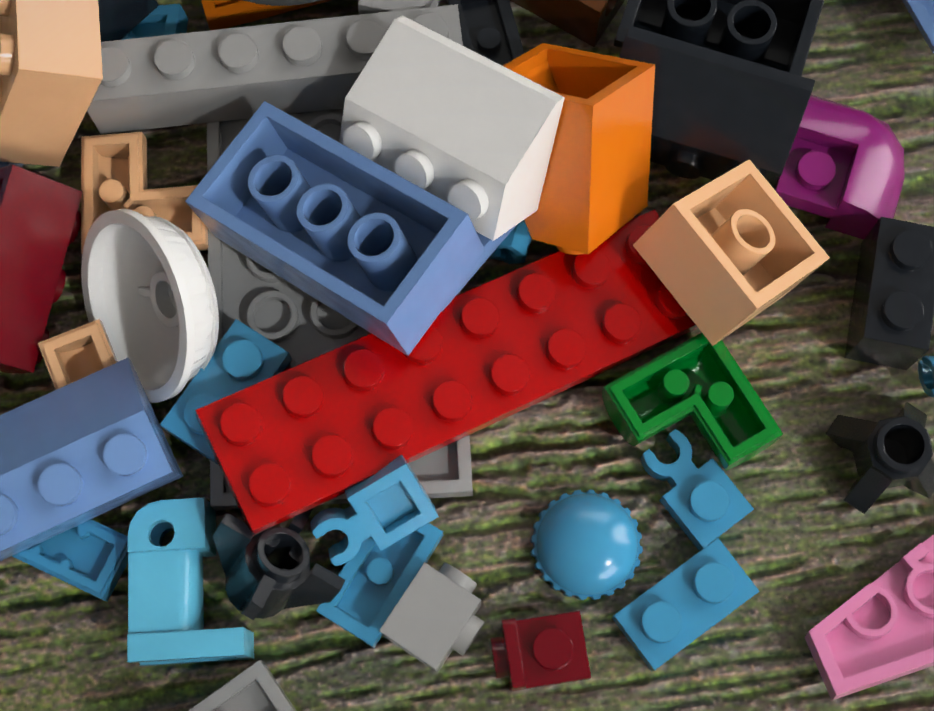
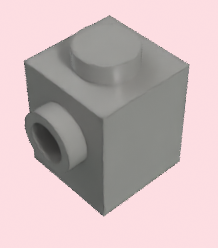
[379,562,485,673]

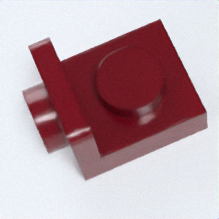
[490,611,591,692]

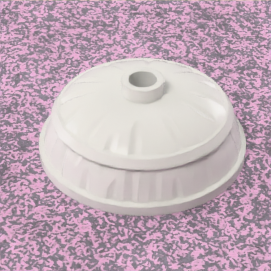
[81,209,219,403]

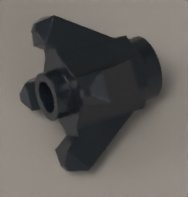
[826,402,934,514]

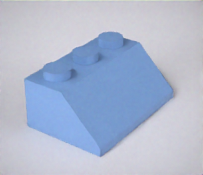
[0,358,183,561]

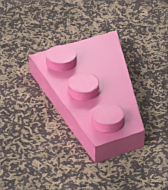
[805,534,934,701]

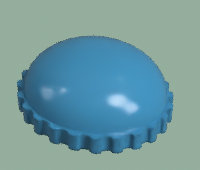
[530,490,643,600]

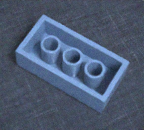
[185,101,485,356]

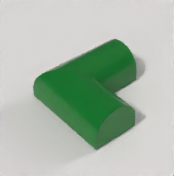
[602,332,783,471]

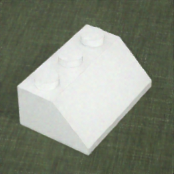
[339,15,565,241]

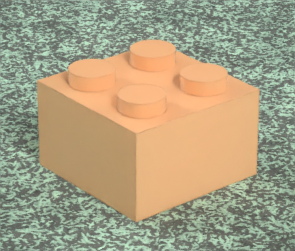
[633,159,830,346]

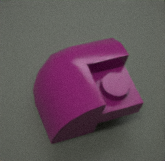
[774,95,905,240]

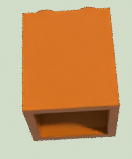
[503,43,655,255]

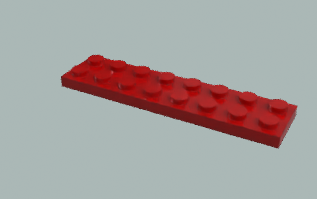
[195,209,698,536]

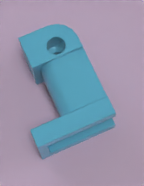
[127,497,254,666]

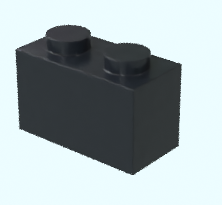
[844,217,934,370]

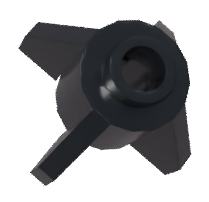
[213,508,345,620]

